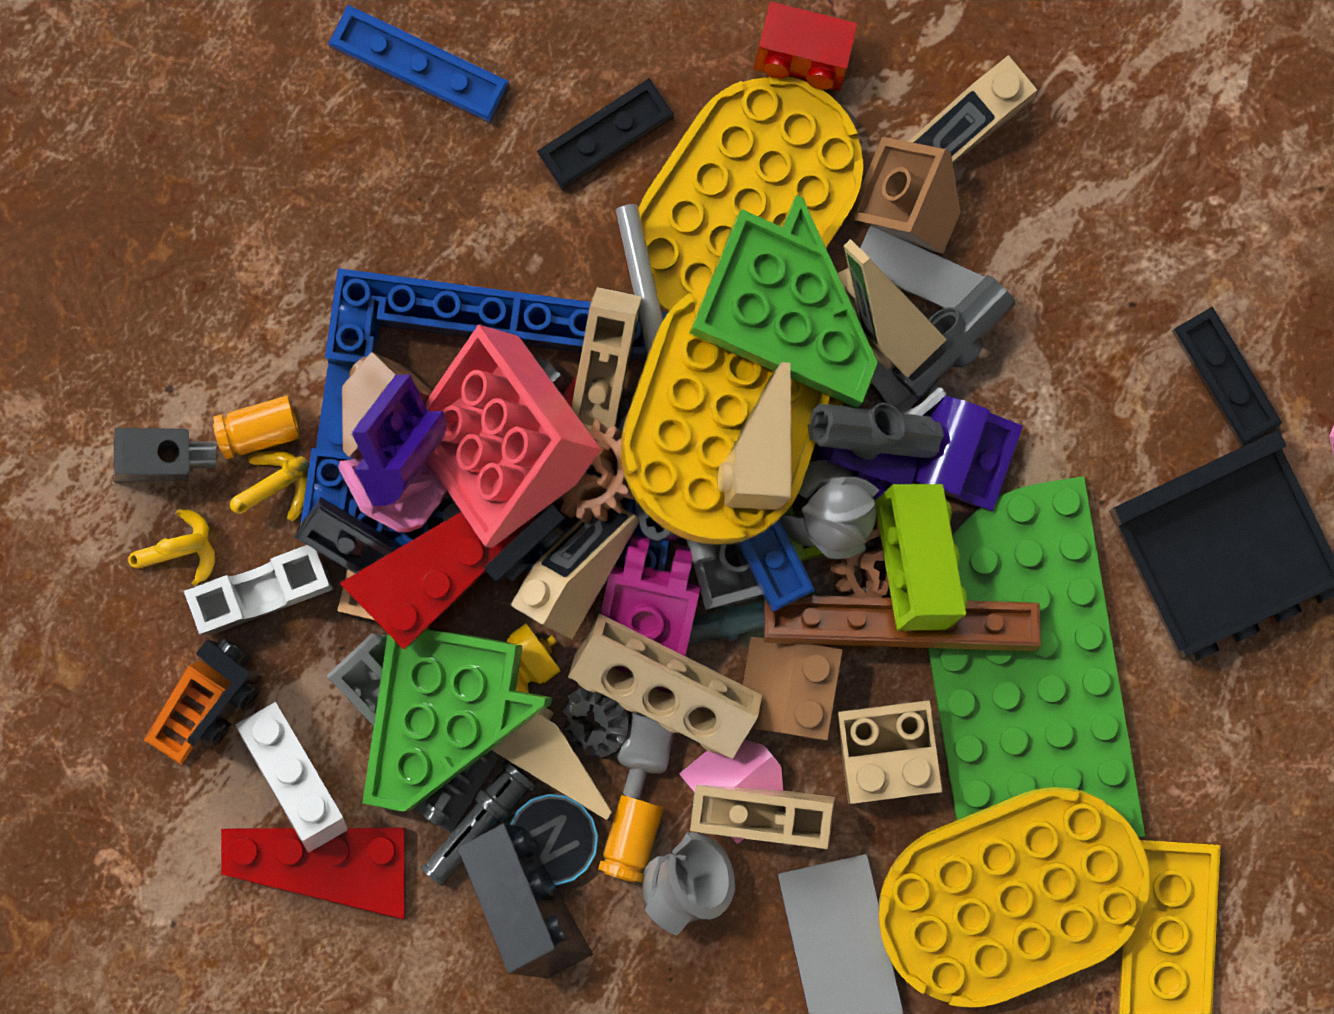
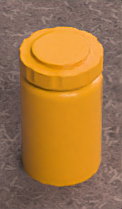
[213,395,301,460]
[598,795,665,883]

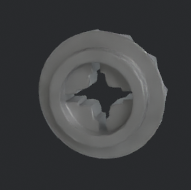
[561,687,628,758]

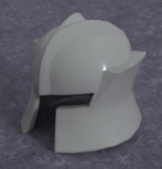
[780,460,879,559]
[642,832,735,936]

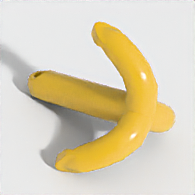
[230,450,309,522]
[128,509,215,586]

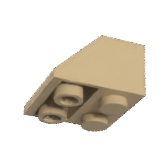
[838,700,942,804]

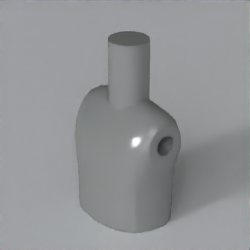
[616,712,674,799]

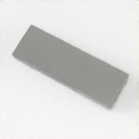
[860,226,985,309]

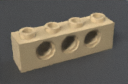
[569,613,762,759]

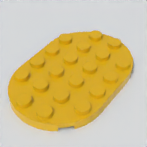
[638,76,863,312]
[621,287,830,545]
[878,787,1150,1007]

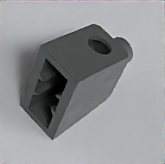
[113,428,216,483]

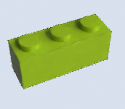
[875,484,967,631]

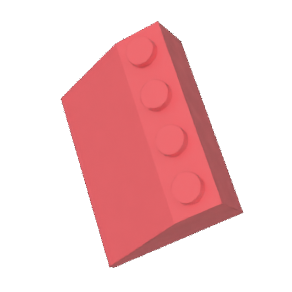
[424,324,601,548]

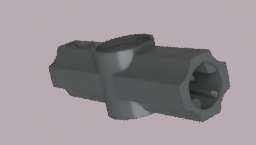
[892,275,1016,400]
[807,403,944,460]

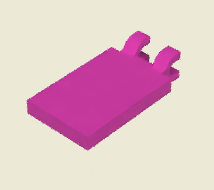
[600,534,701,693]

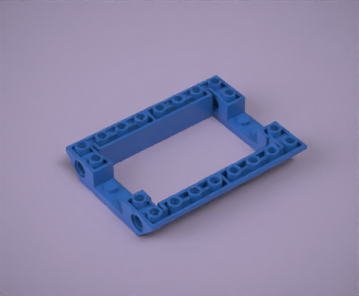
[301,268,669,580]

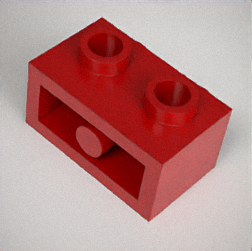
[753,1,858,91]

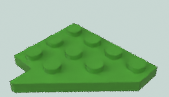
[689,195,878,408]
[362,628,552,812]

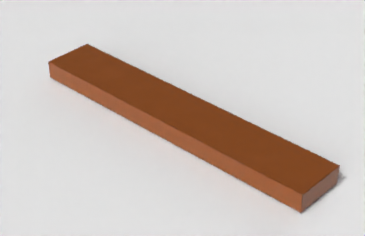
[764,595,1041,651]

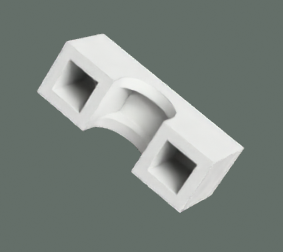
[184,545,334,637]
[235,702,348,853]

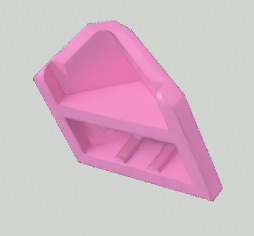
[338,457,447,532]
[679,739,783,844]

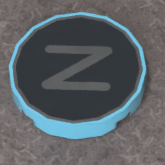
[510,794,598,885]

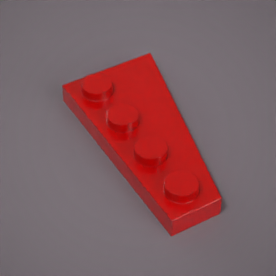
[340,512,536,650]
[221,828,406,919]

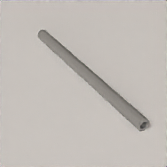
[615,204,716,563]

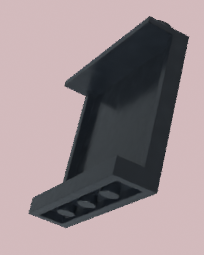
[1109,430,1334,662]

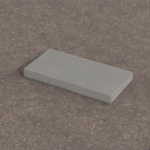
[777,854,903,1014]

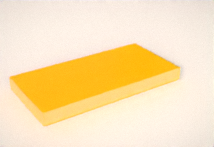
[1118,840,1220,1014]

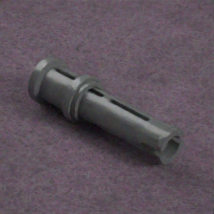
[421,759,537,886]

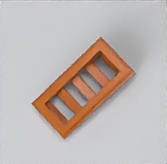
[144,660,231,765]

